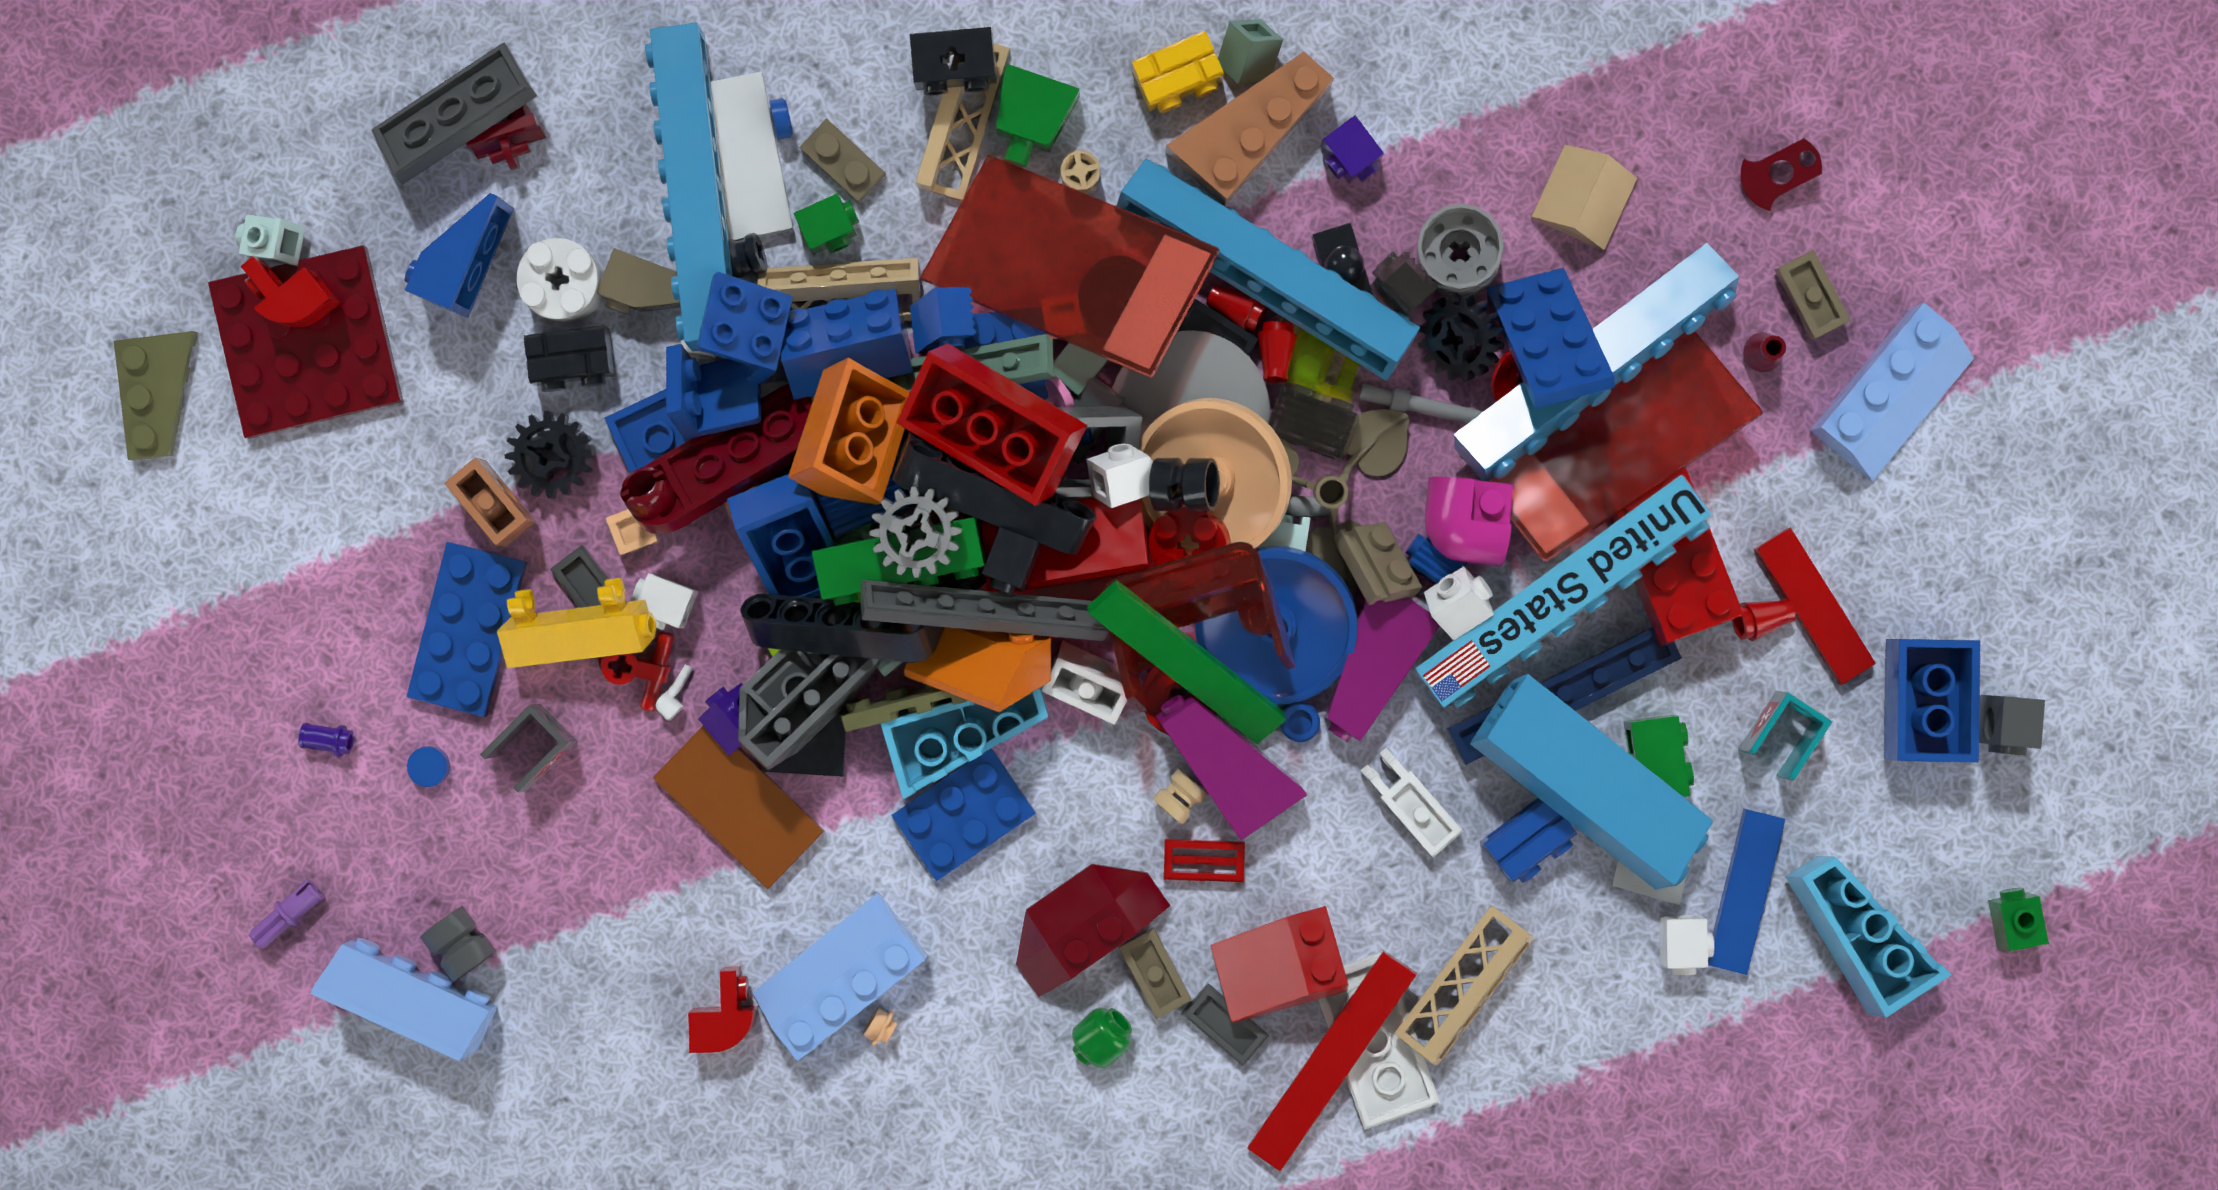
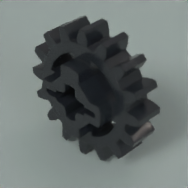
[1418,292,1505,382]
[504,411,595,499]

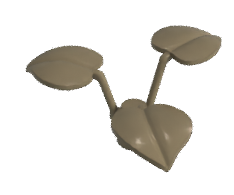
[1280,409,1409,592]

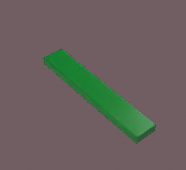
[1087,580,1286,744]

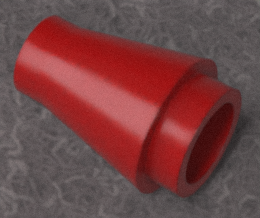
[1206,284,1268,332]
[1258,321,1298,383]
[1732,599,1796,641]

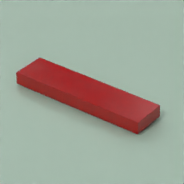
[1754,527,1876,685]

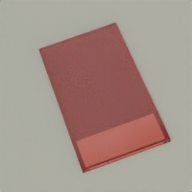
[920,154,1220,378]
[1460,331,1763,563]

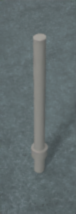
[1359,384,1596,453]

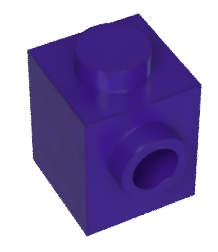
[1320,115,1384,183]
[698,683,743,756]

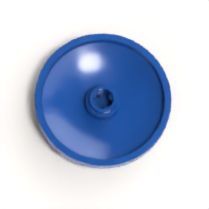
[1195,546,1357,705]

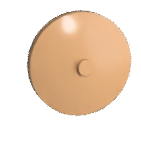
[1139,398,1292,559]

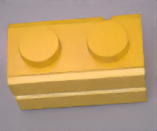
[1131,31,1224,114]

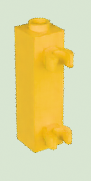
[497,578,656,668]

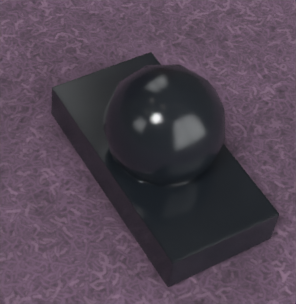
[1311,222,1373,295]

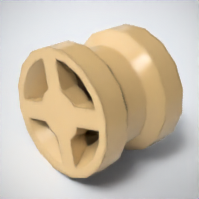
[1061,150,1100,195]

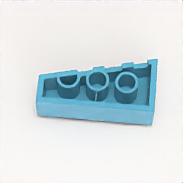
[880,687,1048,800]
[1785,856,1952,1018]

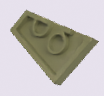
[114,331,198,461]
[839,684,967,732]

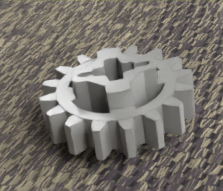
[870,486,962,578]

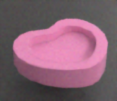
[1045,375,1074,407]

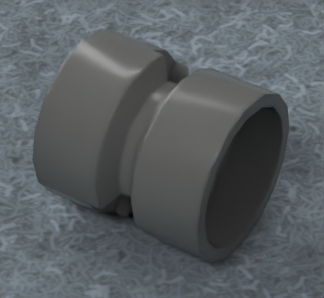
[420,906,496,983]

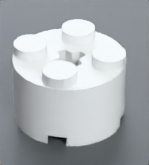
[517,238,604,324]

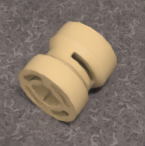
[1152,768,1208,825]

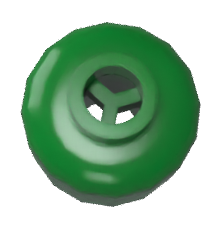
[1072,1007,1132,1068]

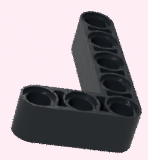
[893,429,1096,555]
[740,573,961,662]

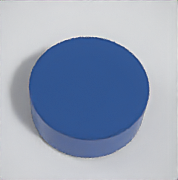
[769,98,793,140]
[1280,702,1320,742]
[407,746,450,787]

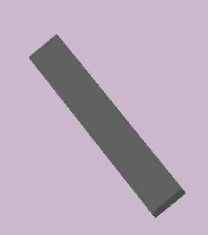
[860,580,1108,641]

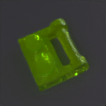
[1285,328,1359,404]

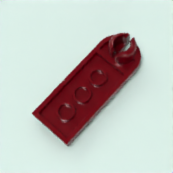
[620,382,812,534]

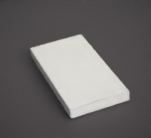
[710,72,794,241]
[1318,950,1440,1130]

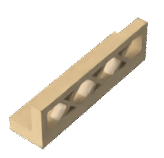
[916,28,1010,202]
[757,258,921,321]
[1394,905,1535,1066]

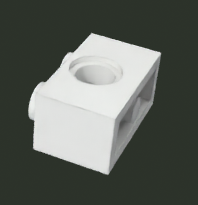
[1041,640,1135,725]

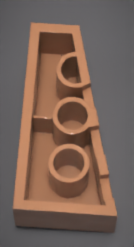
[1165,52,1334,206]

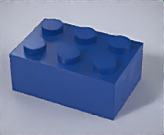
[781,289,913,400]
[727,474,841,598]
[1884,639,1980,763]

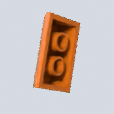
[788,358,910,505]
[904,627,1051,712]

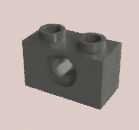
[1979,695,2045,756]

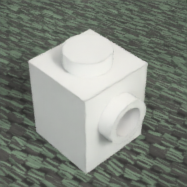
[1087,444,1153,508]
[1424,566,1494,640]
[632,573,699,630]
[1659,915,1714,975]

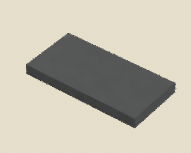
[371,42,537,185]

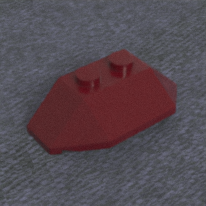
[1016,863,1171,997]

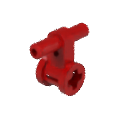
[598,631,674,712]

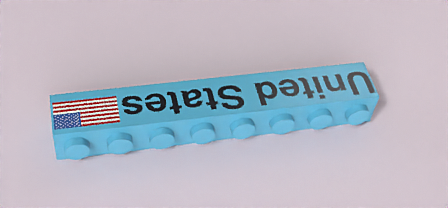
[1415,475,1714,709]

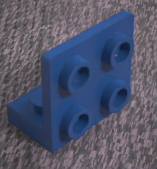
[697,272,793,384]
[666,344,761,440]

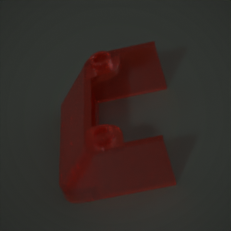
[1103,542,1295,713]

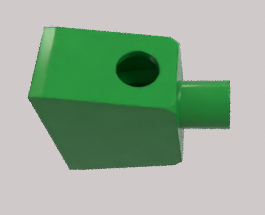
[996,64,1080,168]

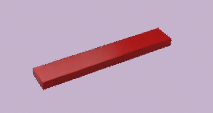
[1247,950,1417,1171]

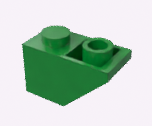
[1624,715,1694,797]

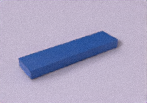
[1708,808,1786,975]

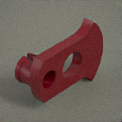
[1740,138,1822,211]

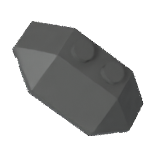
[738,650,883,770]

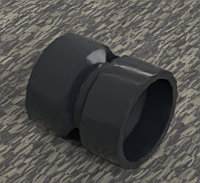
[1149,458,1220,511]

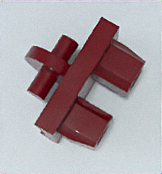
[466,103,546,171]

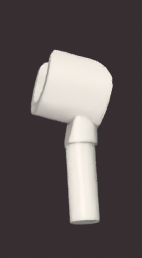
[656,664,693,721]

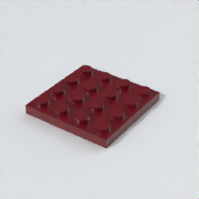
[208,245,404,439]

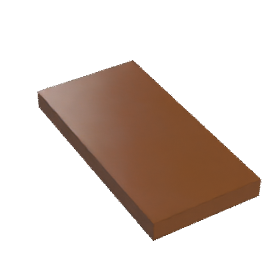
[653,726,825,889]

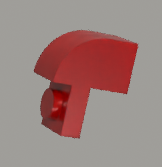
[241,256,340,327]
[688,966,758,1053]

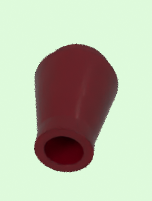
[1743,332,1786,372]

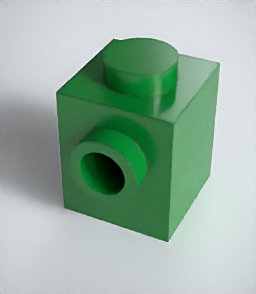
[793,193,859,255]
[1988,888,2049,952]

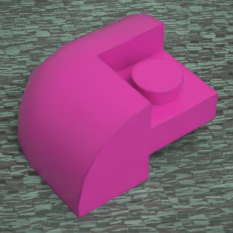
[1424,476,1514,567]

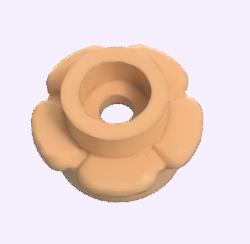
[862,1007,897,1046]

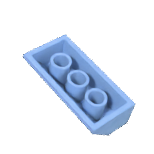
[1809,303,1974,481]
[752,892,928,1062]
[310,938,498,1062]

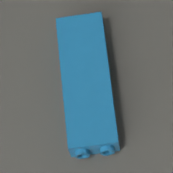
[1470,674,1713,890]

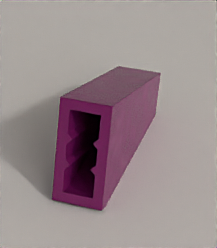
[1324,597,1440,743]
[1156,693,1307,840]

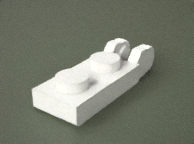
[1360,748,1463,858]

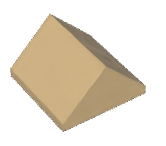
[1531,145,1637,251]

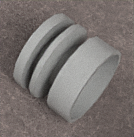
[1417,203,1504,297]

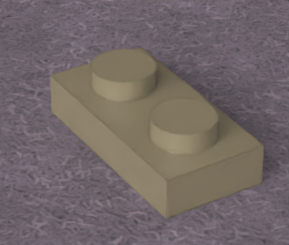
[799,118,886,204]
[1775,249,1851,341]
[1119,927,1192,1019]

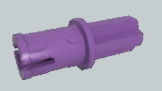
[249,879,325,949]

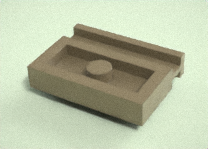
[1333,522,1422,605]

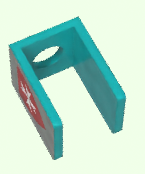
[1738,691,1833,781]

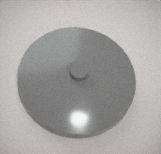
[1112,330,1270,439]

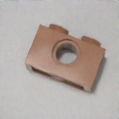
[444,457,537,547]

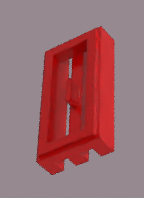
[1163,839,1245,882]

